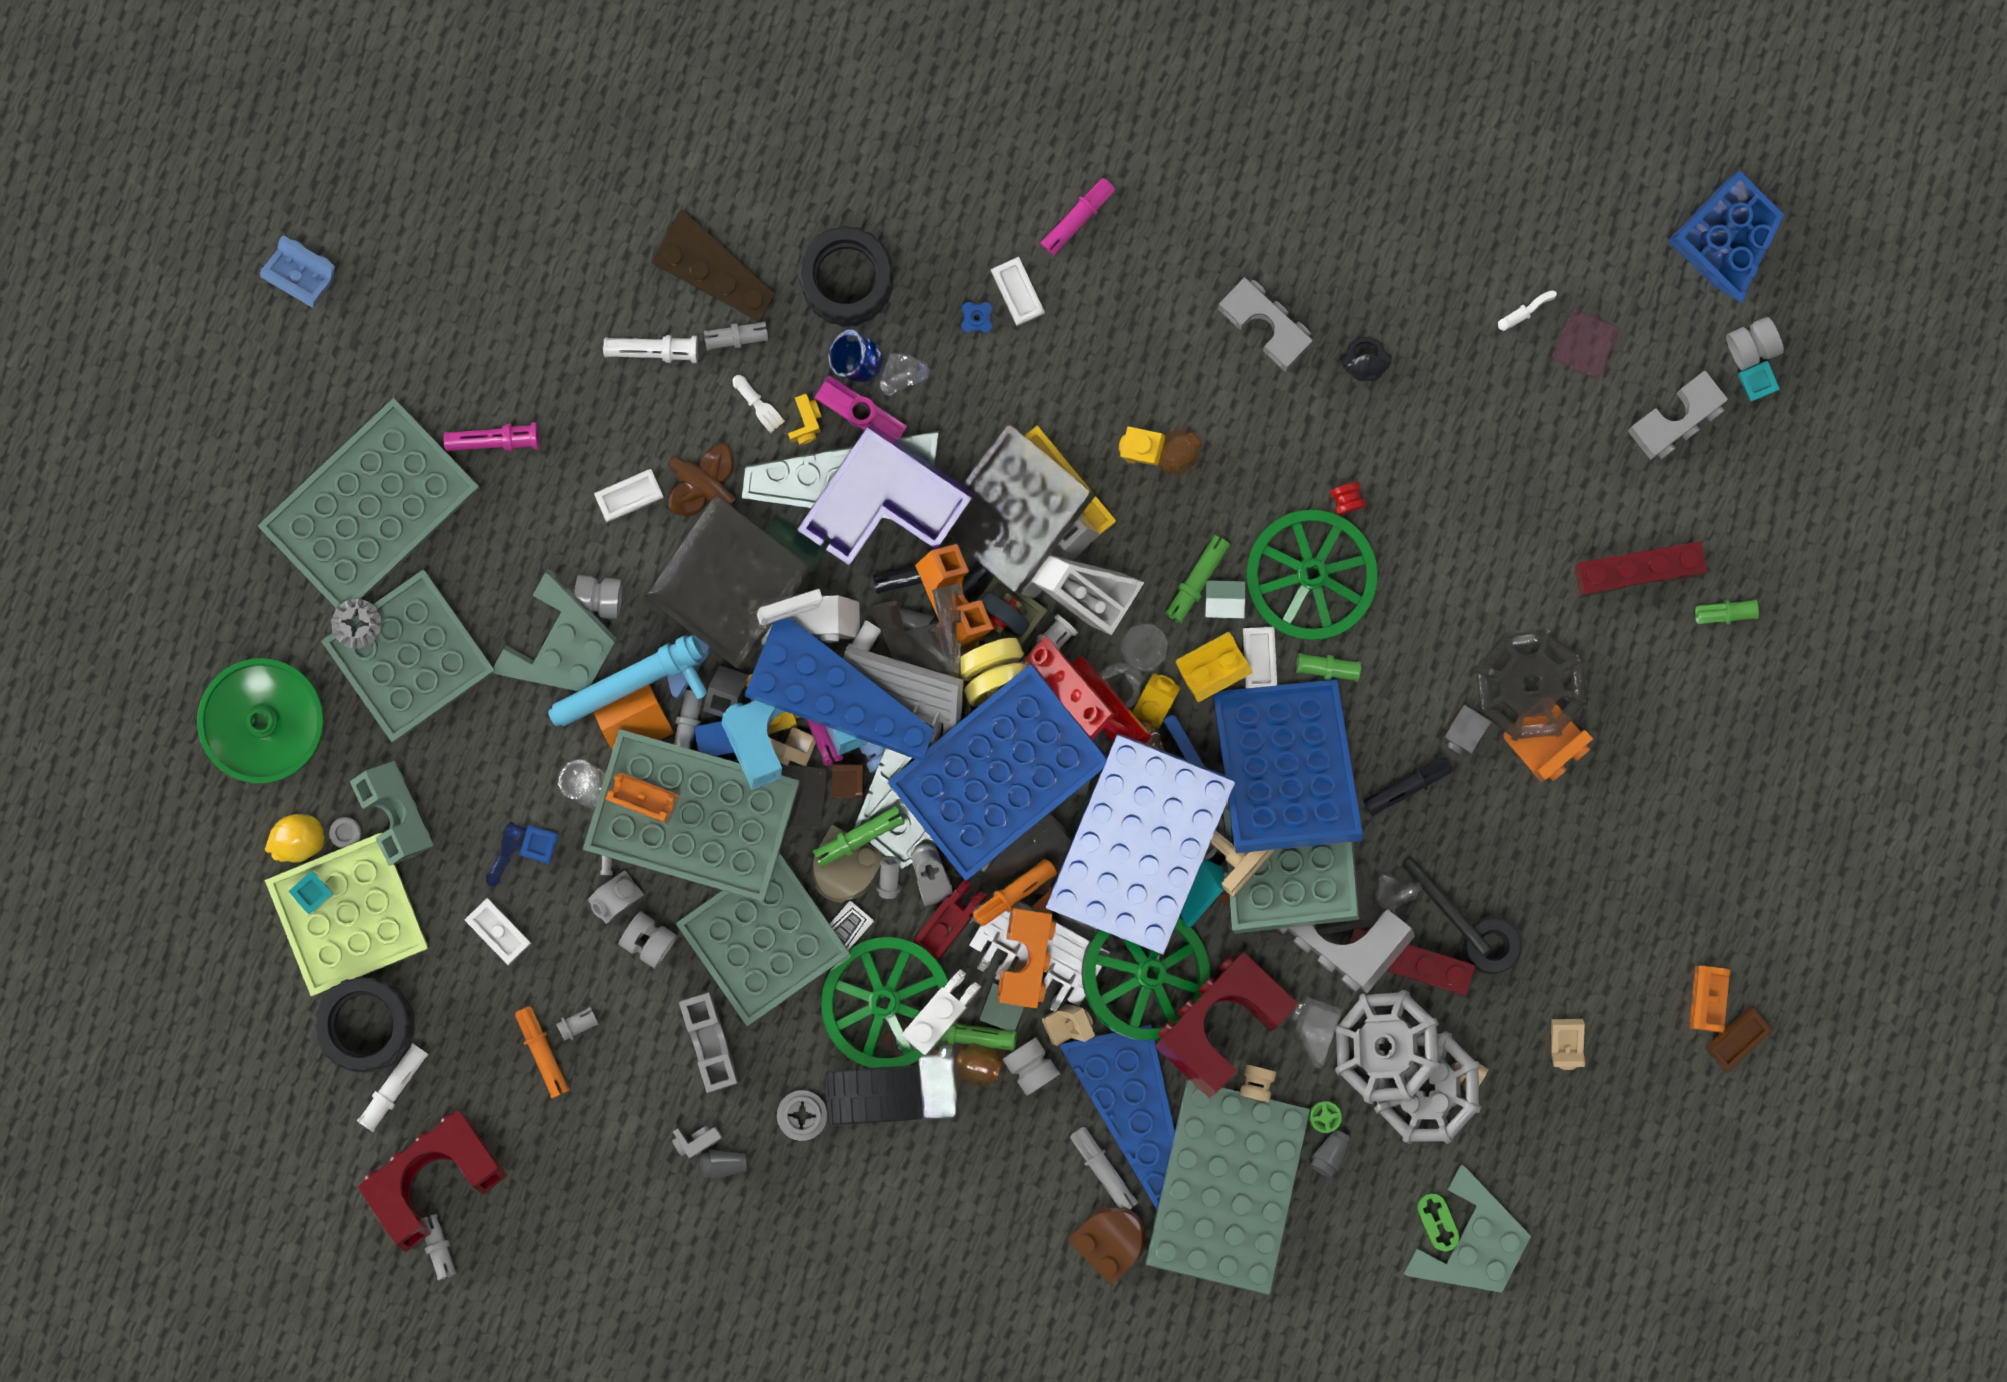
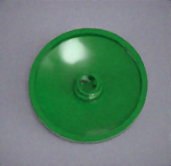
[197,658,324,784]

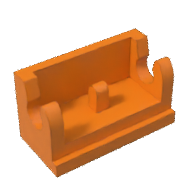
[605,773,680,825]
[1689,966,1731,1032]

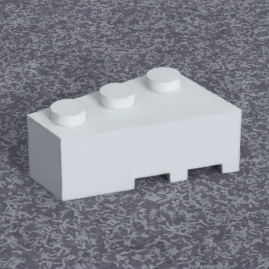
[1031,555,1144,635]
[750,595,860,645]

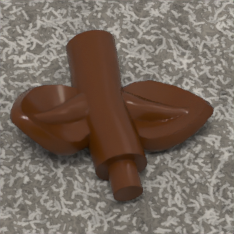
[669,443,737,516]

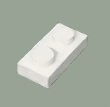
[465,898,532,965]

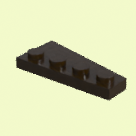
[652,209,775,322]

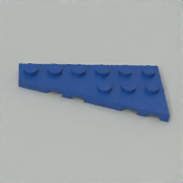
[745,617,934,762]
[1059,1025,1175,1211]

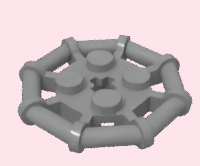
[1333,990,1441,1104]
[1374,1031,1482,1144]

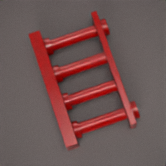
[1025,636,1152,744]

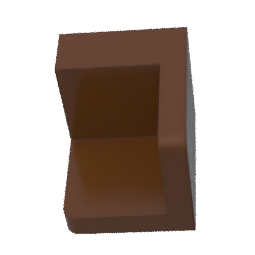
[831,765,864,799]

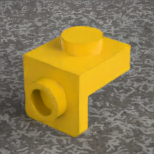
[788,394,822,445]
[1119,427,1166,466]
[1132,673,1180,729]

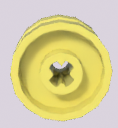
[954,638,1028,706]

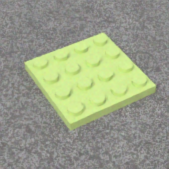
[265,833,429,997]

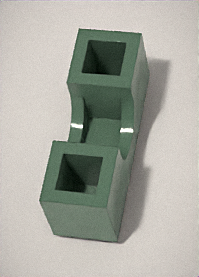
[350,761,434,866]

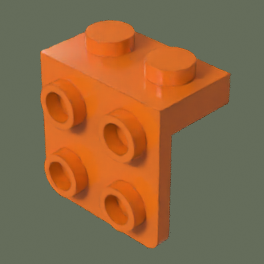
[1503,697,1593,783]

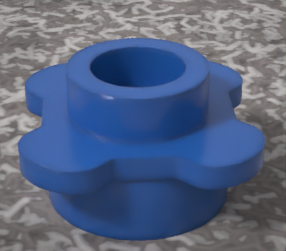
[961,302,992,333]

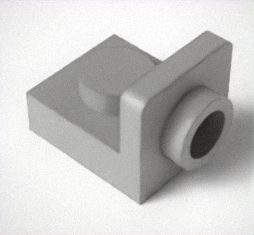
[672,1126,723,1159]

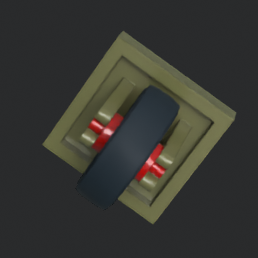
[977,573,1047,646]

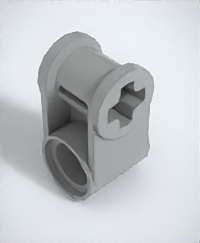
[911,844,953,907]

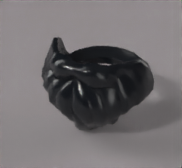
[1340,337,1392,381]

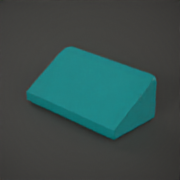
[1180,860,1224,927]

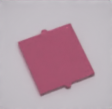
[1551,309,1620,379]

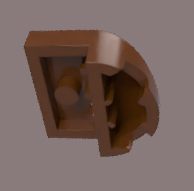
[1068,1205,1147,1285]

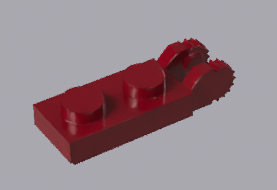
[913,879,987,961]

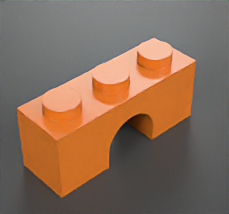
[915,544,993,650]
[996,908,1056,1008]

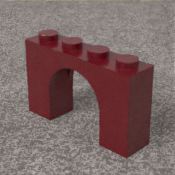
[1155,952,1298,1099]
[357,1110,507,1252]

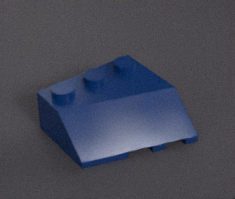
[1668,171,1784,303]

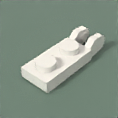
[901,970,981,1056]

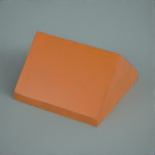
[593,684,674,751]

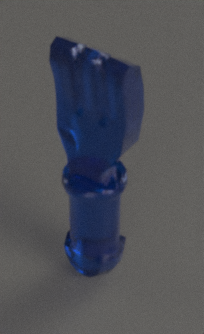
[486,821,527,887]

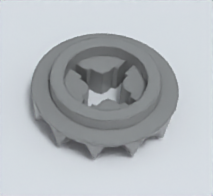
[331,598,382,649]
[777,1090,827,1141]

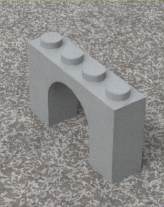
[1277,909,1415,993]

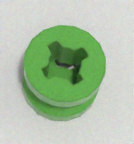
[1309,1101,1342,1133]

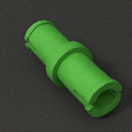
[1296,653,1361,682]

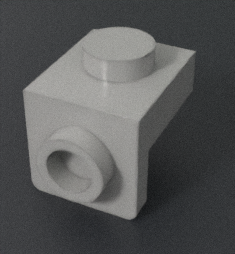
[588,870,644,924]

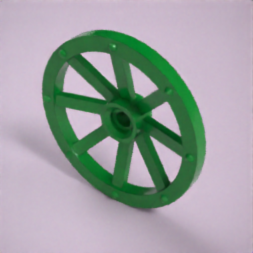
[1246,510,1377,641]
[1081,918,1210,1041]
[821,937,953,1068]

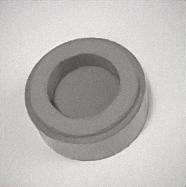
[329,817,362,848]

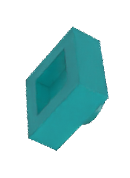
[1737,361,1779,402]
[288,871,334,915]

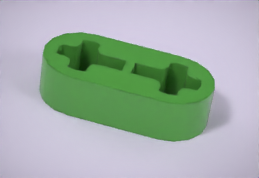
[1417,1193,1459,1252]

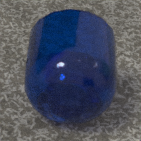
[828,329,884,383]

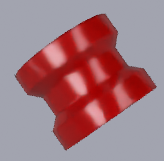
[1330,482,1367,515]

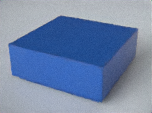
[519,825,559,864]

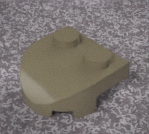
[811,825,886,903]

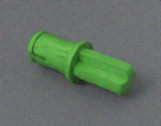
[1695,600,1759,625]

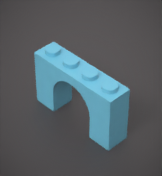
[722,701,868,790]

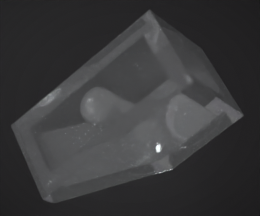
[1291,997,1342,1070]

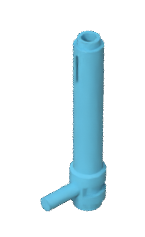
[548,635,707,726]

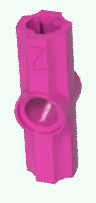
[814,376,907,439]

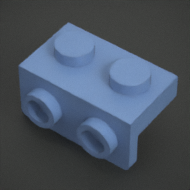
[260,236,335,308]

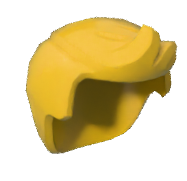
[265,814,325,863]

